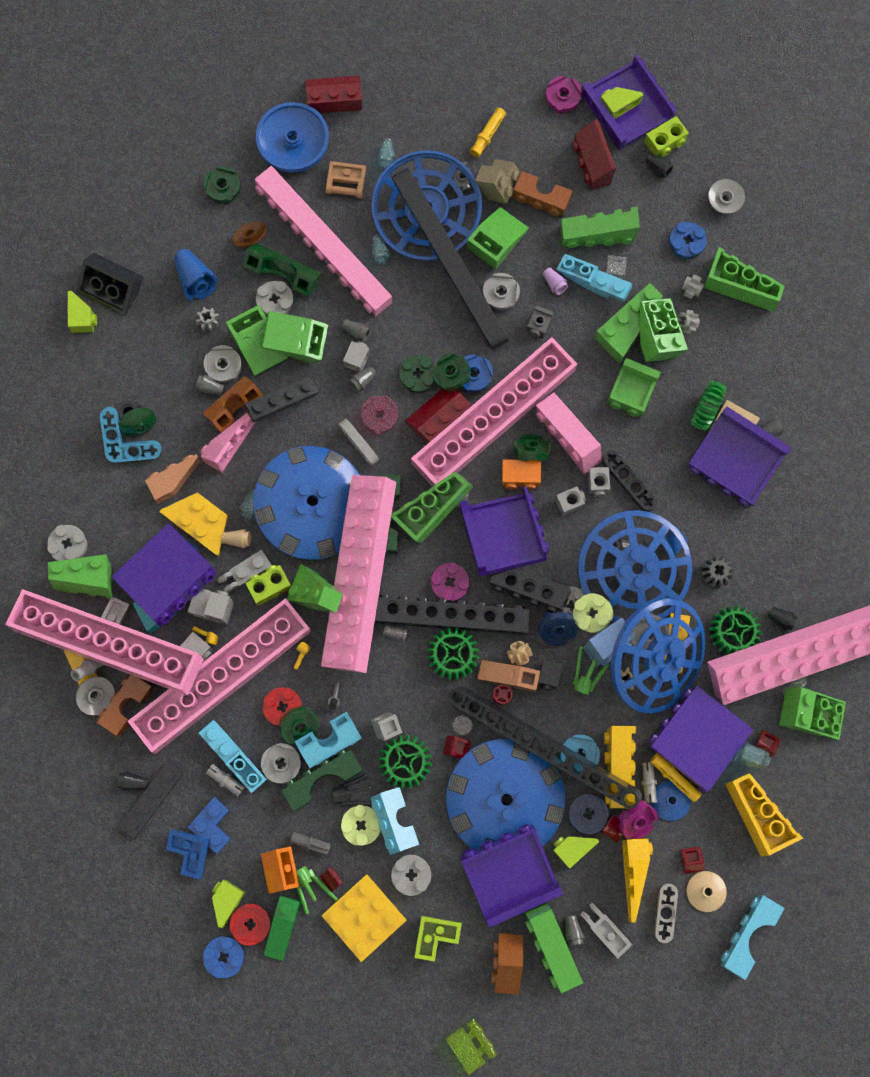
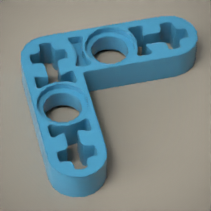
[100,407,162,462]

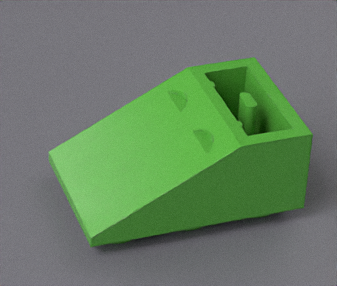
[467,207,529,269]
[640,298,688,362]
[226,305,288,376]
[261,311,328,364]
[779,687,846,740]

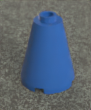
[174,249,219,301]

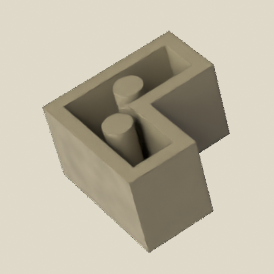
[475,159,520,204]

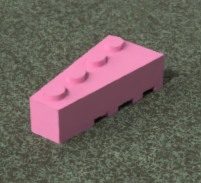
[536,393,602,474]

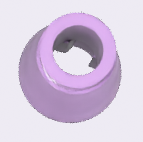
[542,268,568,295]

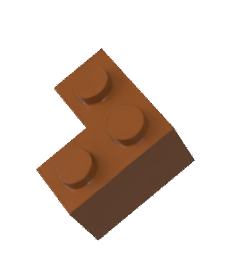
[491,933,523,995]

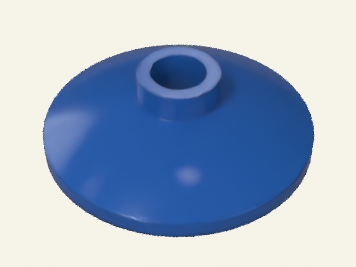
[651,781,691,821]

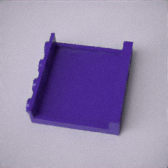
[581,54,676,150]
[687,406,791,507]
[460,487,549,577]
[111,523,217,627]
[647,686,753,794]
[459,824,563,928]

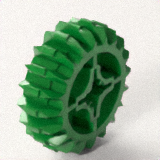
[690,380,727,431]
[709,605,762,655]
[427,628,479,680]
[379,735,432,789]

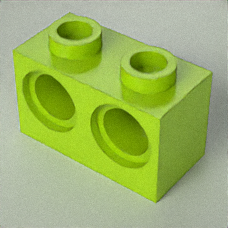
[644,116,689,157]
[245,565,291,606]

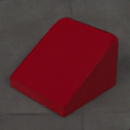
[752,730,780,760]
[443,735,470,759]
[601,815,623,843]
[680,846,705,874]
[320,867,343,891]

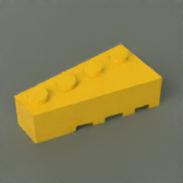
[604,726,636,809]
[725,773,803,857]

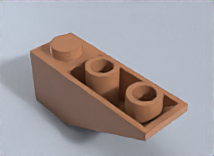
[145,454,200,504]
[478,660,540,693]

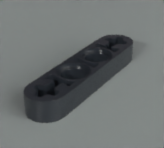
[602,450,657,512]

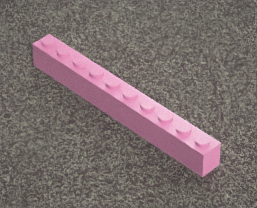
[255,166,392,317]

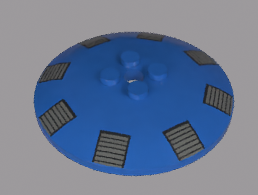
[253,446,360,560]
[446,739,565,850]

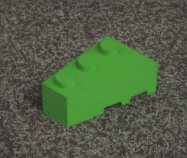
[48,554,113,599]
[287,564,343,613]

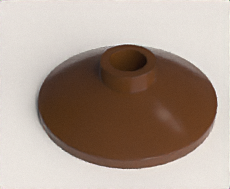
[232,221,267,248]

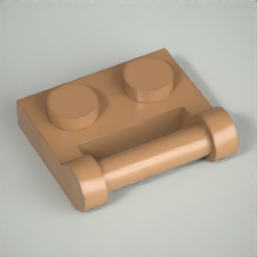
[326,161,366,199]

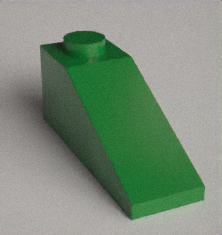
[264,896,301,961]

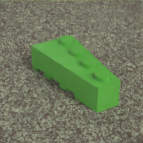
[560,207,640,248]
[704,247,785,312]
[594,283,663,364]
[391,472,473,543]
[524,902,583,993]

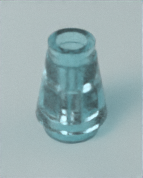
[377,139,395,168]
[372,235,390,264]

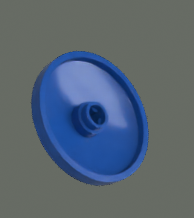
[256,102,329,173]

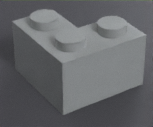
[188,589,234,625]

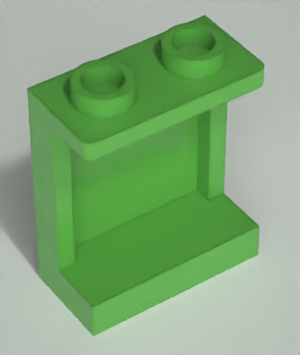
[607,358,661,417]

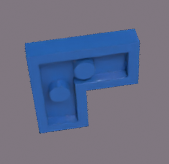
[187,797,231,854]
[166,829,209,879]

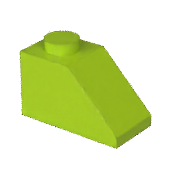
[601,87,643,119]
[68,291,97,333]
[552,837,599,869]
[212,880,246,928]

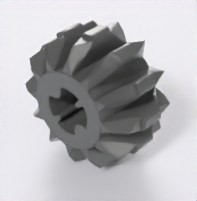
[701,555,734,588]

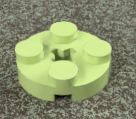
[573,593,613,633]
[341,805,380,846]

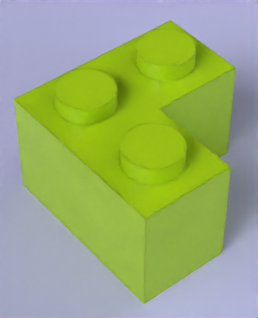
[415,916,462,961]

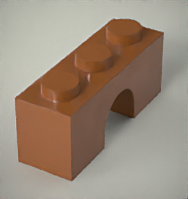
[512,171,573,217]
[202,376,264,433]
[97,675,154,737]

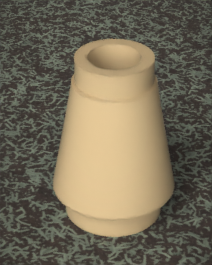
[222,529,252,548]

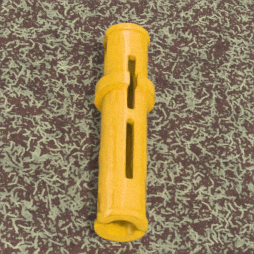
[470,107,506,157]
[650,753,702,802]

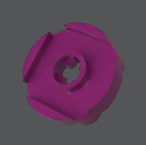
[546,76,582,113]
[431,563,469,602]
[618,801,658,839]

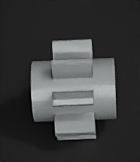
[682,275,704,299]
[196,307,220,331]
[677,310,700,334]

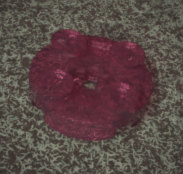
[361,395,399,434]

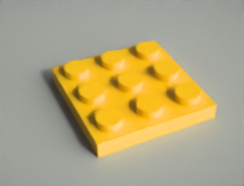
[321,874,407,962]

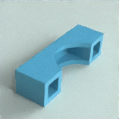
[720,895,784,980]

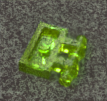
[445,1019,497,1075]

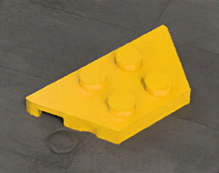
[160,493,228,557]

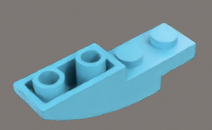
[557,254,632,302]
[198,719,267,793]

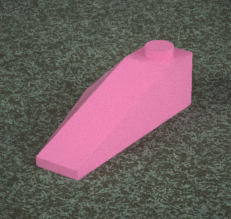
[201,413,256,473]

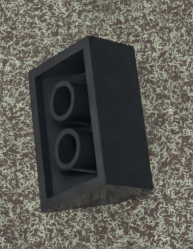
[76,253,143,315]

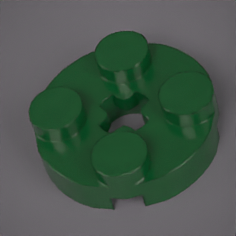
[203,166,241,203]
[433,353,471,392]
[399,355,436,393]
[513,434,552,462]
[280,706,320,745]

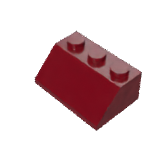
[306,76,362,113]
[572,119,616,190]
[405,388,472,445]

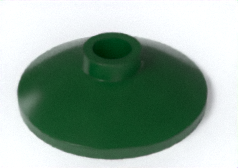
[119,408,156,437]

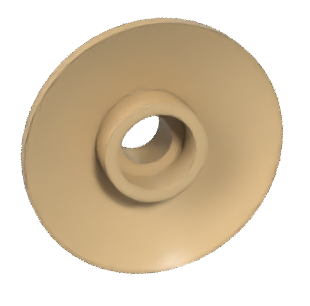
[686,871,727,912]

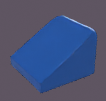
[665,526,688,555]

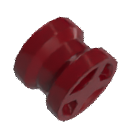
[492,684,513,705]

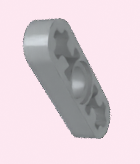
[338,418,379,466]
[654,883,678,943]

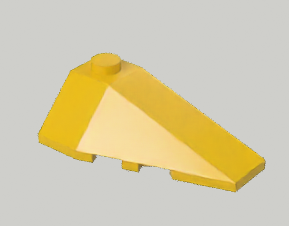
[622,839,653,923]

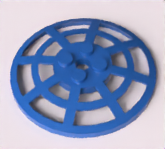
[372,150,482,261]
[577,510,692,622]
[611,597,705,713]

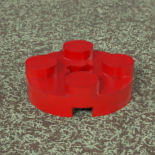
[263,687,302,727]
[230,904,271,946]

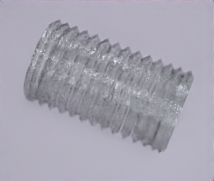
[383,623,407,641]

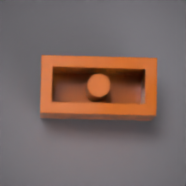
[501,460,541,490]
[261,847,300,894]

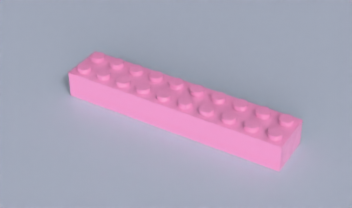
[411,337,577,487]
[321,475,396,673]
[5,589,204,696]
[128,598,311,754]
[707,605,870,705]

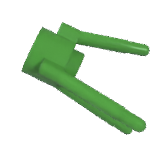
[572,646,609,695]
[296,866,338,914]

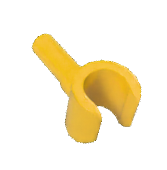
[192,626,218,645]
[294,642,310,670]

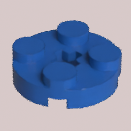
[669,222,707,259]
[461,354,493,393]
[203,936,244,978]

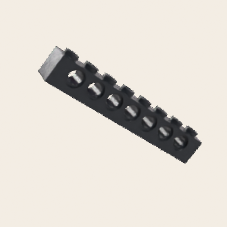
[374,595,529,635]

